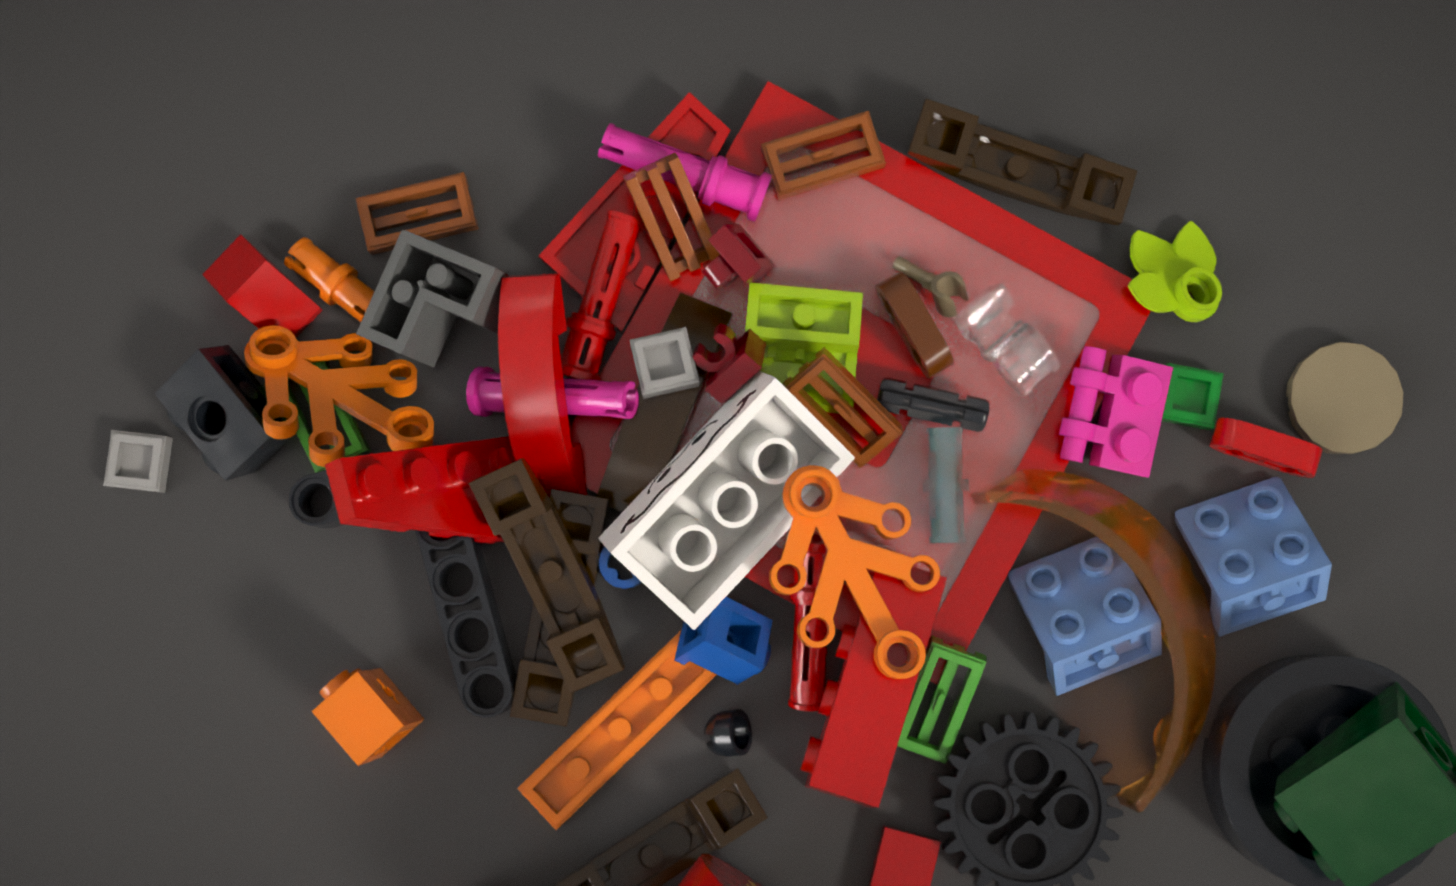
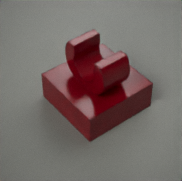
[702,224,776,289]
[693,324,766,405]

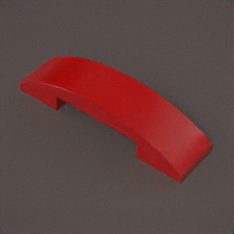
[498,273,587,498]

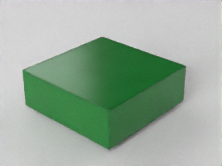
[1162,363,1224,430]

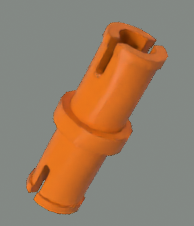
[284,237,375,322]

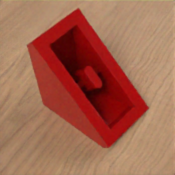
[202,234,323,338]

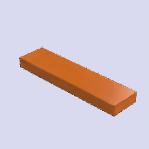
[517,630,717,830]

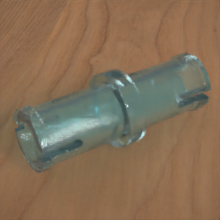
[923,427,969,543]

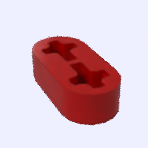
[1210,417,1323,478]

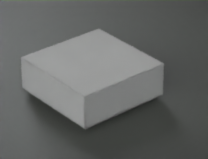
[630,327,699,399]
[103,430,173,493]

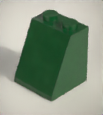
[1274,682,1456,886]

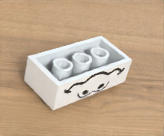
[598,371,855,630]

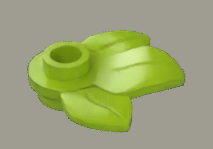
[1127,221,1222,322]

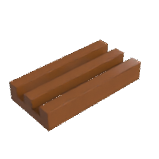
[761,111,886,201]
[623,152,720,281]
[356,172,479,255]
[782,347,903,468]

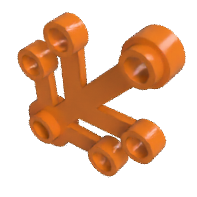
[244,326,434,467]
[769,465,940,679]

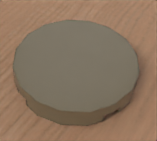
[1286,342,1404,455]

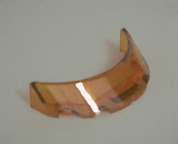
[970,469,1216,813]

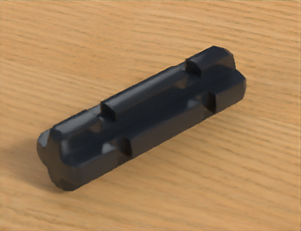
[877,378,990,432]

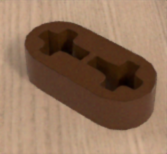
[875,271,954,378]

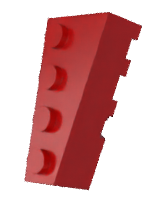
[800,567,947,808]

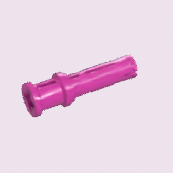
[598,123,772,223]
[466,366,639,419]

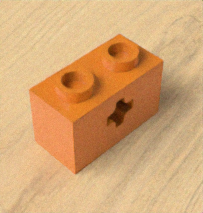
[311,668,425,766]

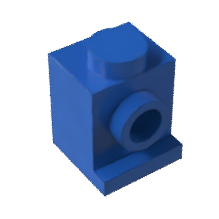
[674,597,773,685]

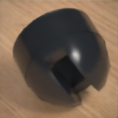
[704,709,752,757]

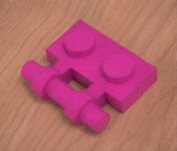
[1059,346,1173,478]

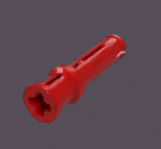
[561,210,643,381]
[788,533,827,712]

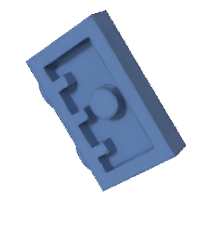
[1175,477,1332,637]
[1008,533,1162,696]

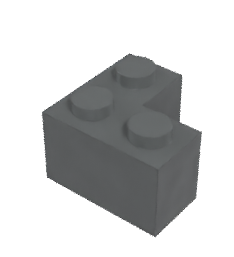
[356,229,510,368]

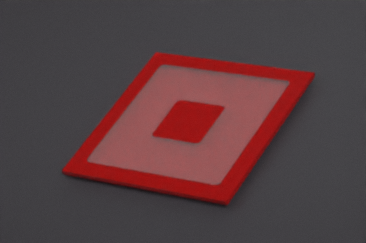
[570,81,1151,685]

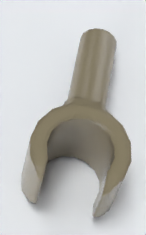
[892,256,969,318]

